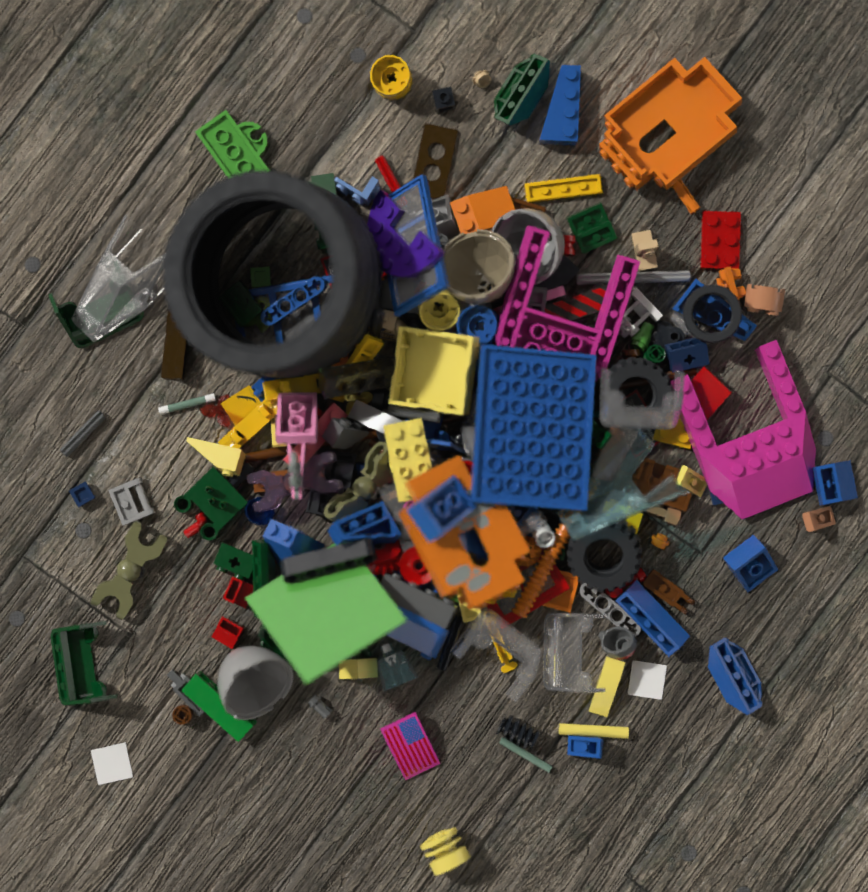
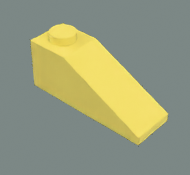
[186,437,246,477]

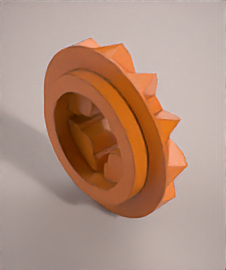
[514,536,541,567]

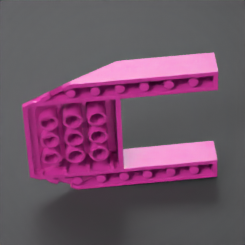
[496,226,641,382]
[670,340,816,519]

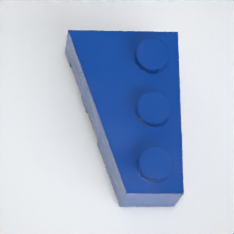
[328,501,401,545]

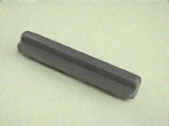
[387,405,442,423]
[60,411,106,456]

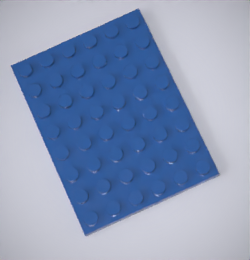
[471,345,596,511]

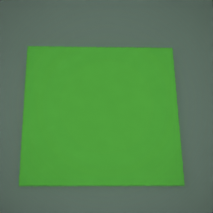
[245,544,407,684]

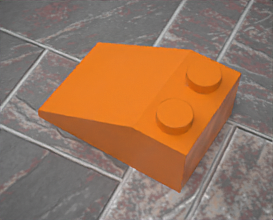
[450,186,515,234]

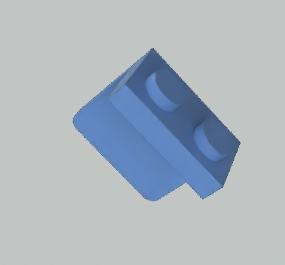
[334,176,380,206]

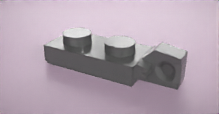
[167,669,204,717]

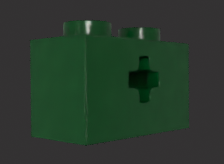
[213,543,253,581]

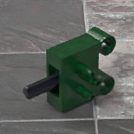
[174,462,255,541]

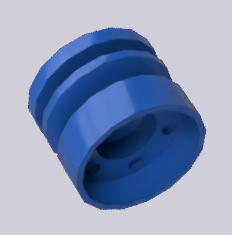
[457,305,500,346]

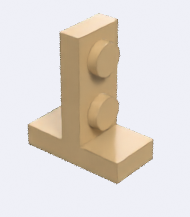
[631,230,658,272]

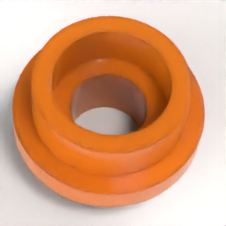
[651,533,670,549]

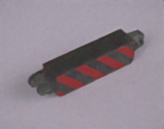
[535,283,608,322]

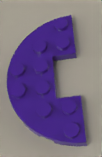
[367,189,445,278]

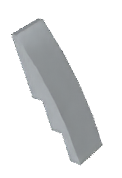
[348,399,404,434]

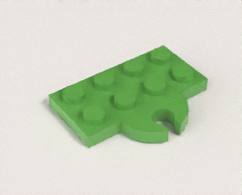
[195,110,270,177]

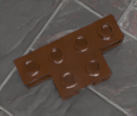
[611,457,692,512]

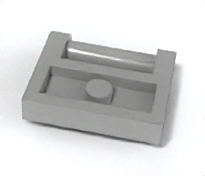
[108,477,155,526]

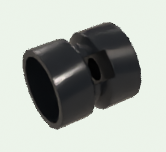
[372,386,400,411]

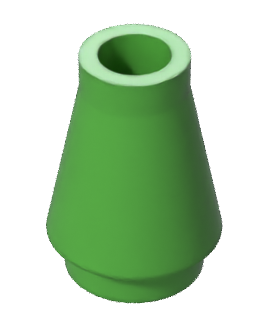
[630,322,654,352]

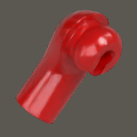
[183,512,208,538]

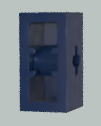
[665,338,710,373]

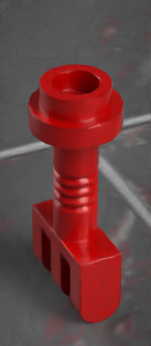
[604,568,646,598]

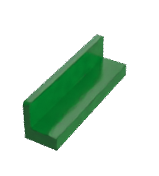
[182,670,257,742]

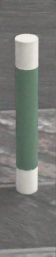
[158,393,216,415]

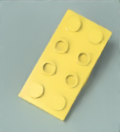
[383,418,432,503]

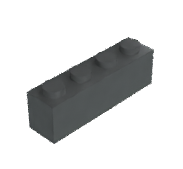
[380,572,458,629]

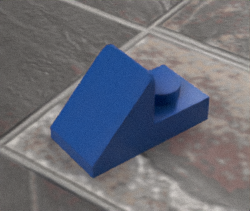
[567,735,603,758]

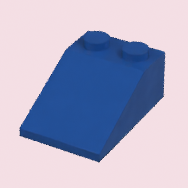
[406,475,477,543]

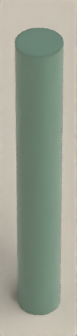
[499,737,552,773]

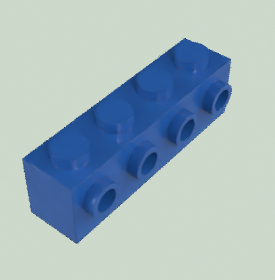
[615,580,690,657]

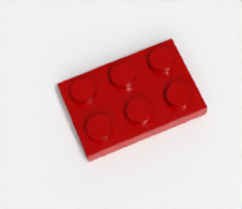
[700,211,741,269]

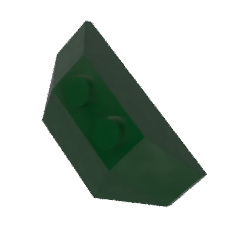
[494,53,550,126]

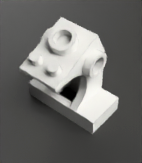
[618,288,663,338]

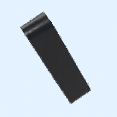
[280,538,377,583]

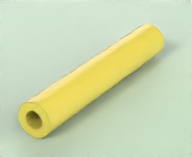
[559,723,629,739]

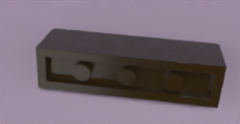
[161,304,188,380]

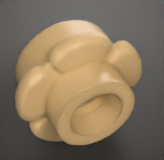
[473,70,491,88]

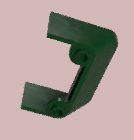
[48,261,144,348]
[51,621,117,705]

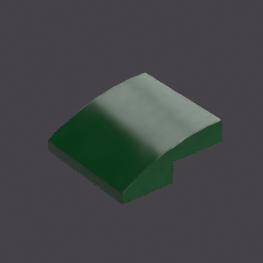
[566,202,618,254]

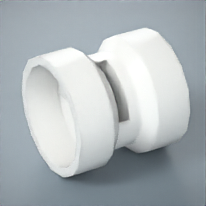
[532,522,555,548]

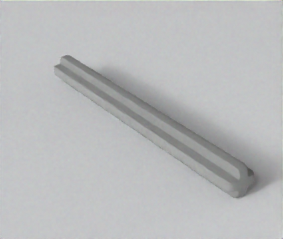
[576,271,691,285]

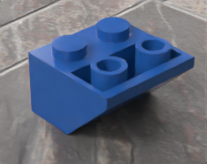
[813,461,858,505]

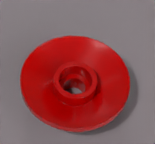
[399,546,432,585]

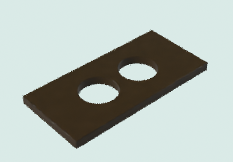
[410,123,458,199]

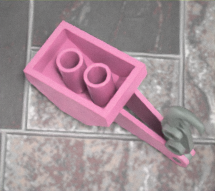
[276,392,318,500]

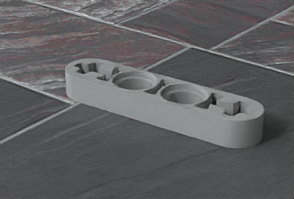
[579,583,641,636]

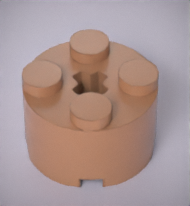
[744,284,786,316]

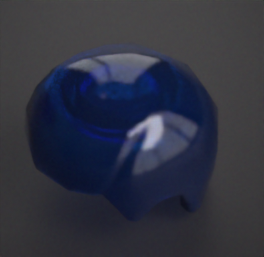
[245,497,275,526]

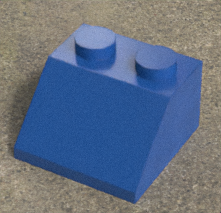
[723,535,778,592]

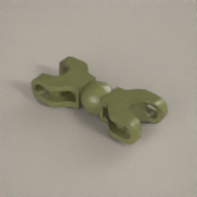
[324,442,394,522]
[90,520,167,620]

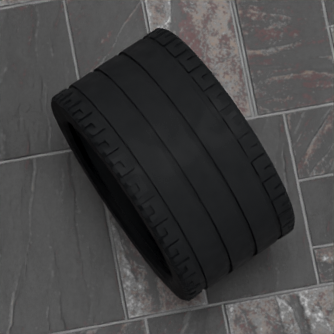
[162,170,383,378]

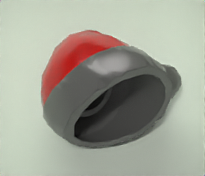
[599,627,637,661]

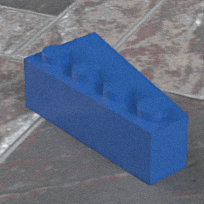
[539,65,581,146]
[672,279,757,341]

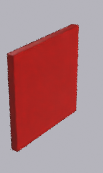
[691,366,732,420]

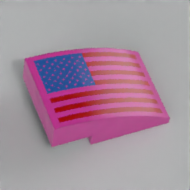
[380,711,440,780]

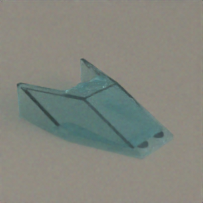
[557,428,687,540]

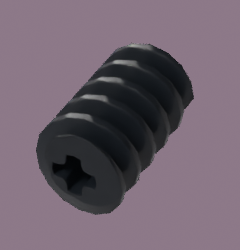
[496,714,540,750]

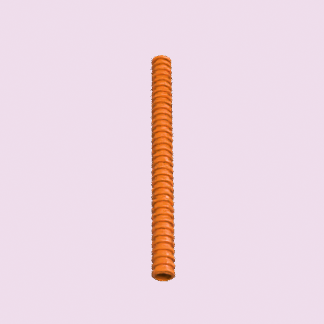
[511,427,626,618]

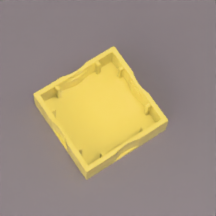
[389,326,480,415]

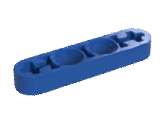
[261,276,327,326]

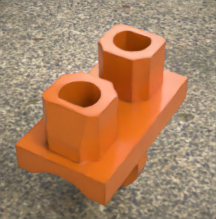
[716,266,746,303]

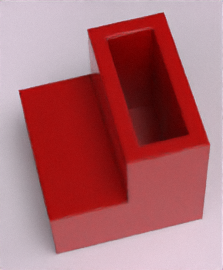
[222,576,253,608]
[211,616,245,649]

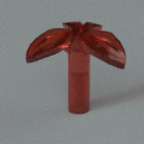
[200,394,231,428]

